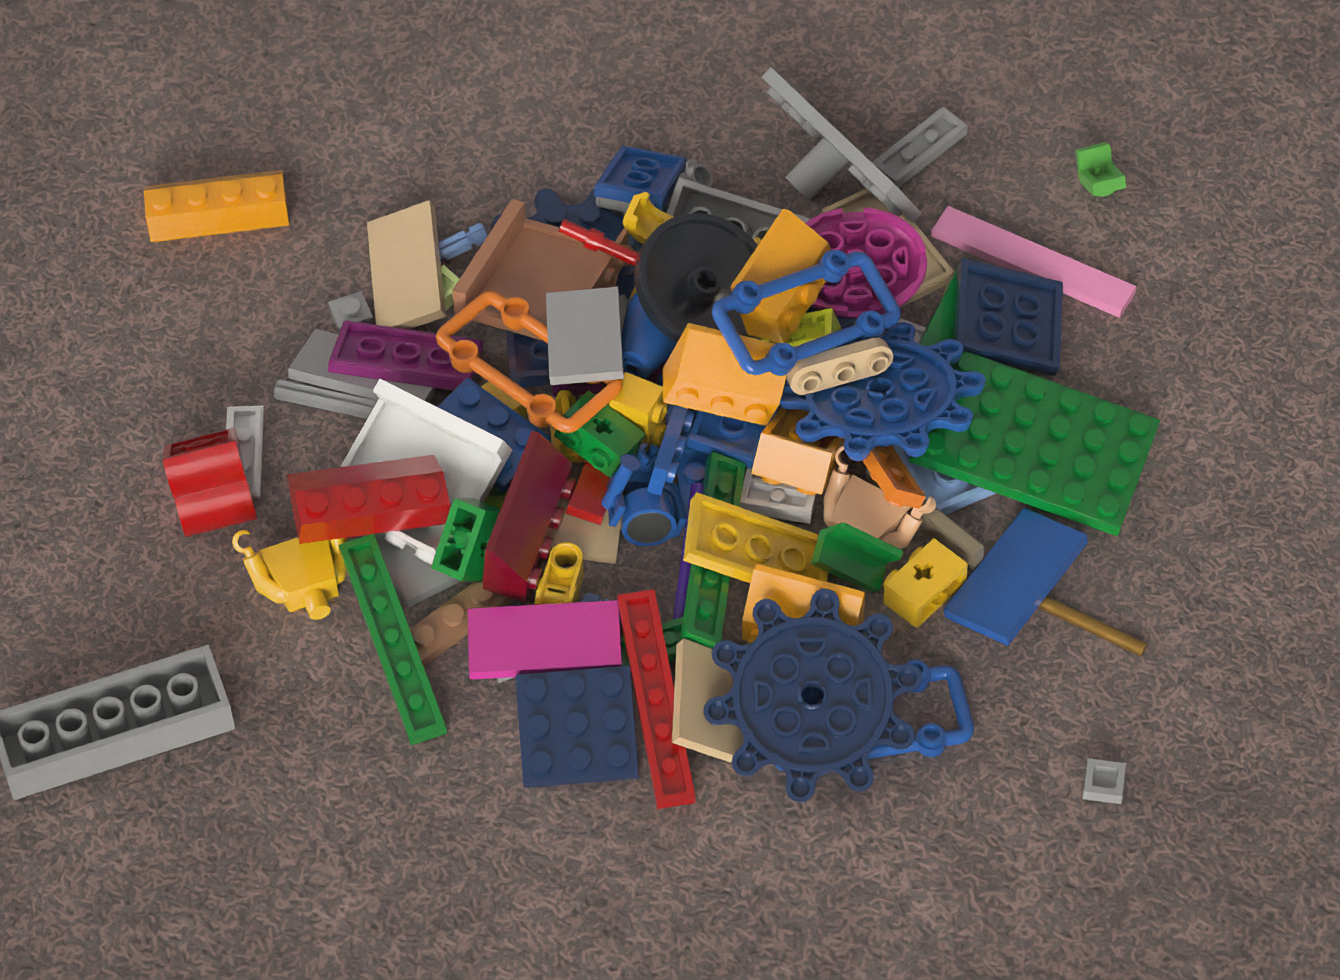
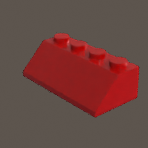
[287,455,450,544]

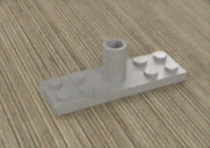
[762,68,922,223]

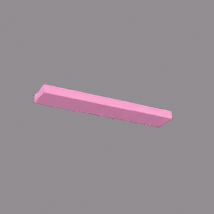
[931,206,1136,318]

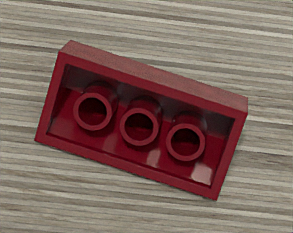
[483,430,576,602]

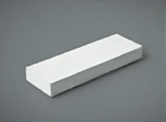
[226,405,264,499]

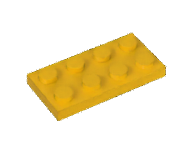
[683,492,828,583]

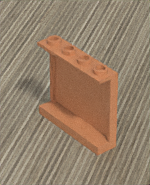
[452,199,632,340]

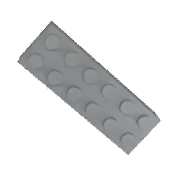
[0,644,235,800]

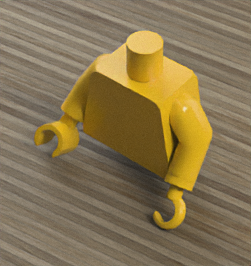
[232,530,348,620]

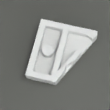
[740,468,817,524]

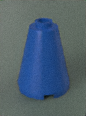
[621,292,677,379]

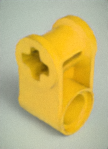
[535,542,584,605]

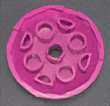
[805,207,927,319]

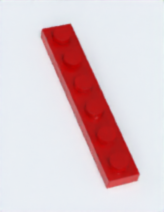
[617,589,696,809]

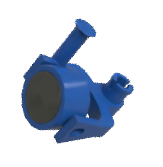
[601,443,687,546]

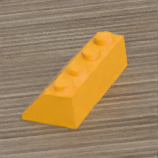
[143,170,289,242]

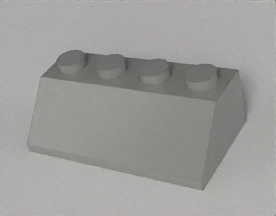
[667,177,810,240]

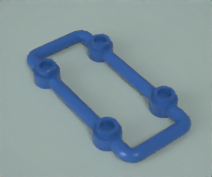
[712,250,901,376]
[774,659,974,775]

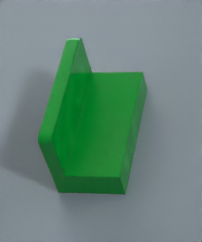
[811,522,903,593]

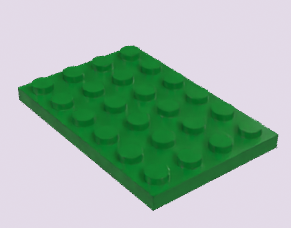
[909,351,1161,537]

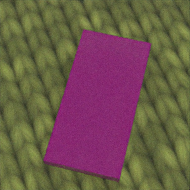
[328,320,484,391]

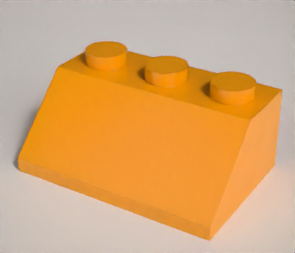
[730,209,831,343]
[663,323,786,426]
[742,563,865,643]

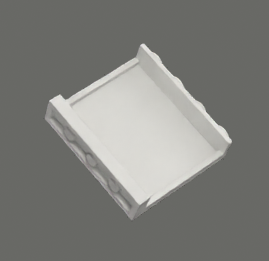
[341,379,513,565]

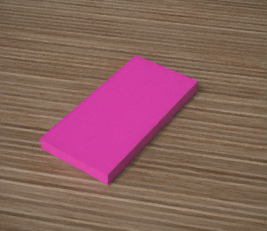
[467,600,622,680]

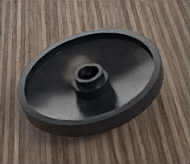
[634,213,758,343]

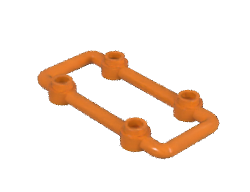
[436,291,623,433]

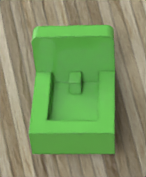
[1076,142,1126,196]

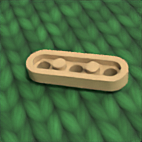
[786,338,893,395]

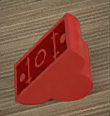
[162,427,258,538]

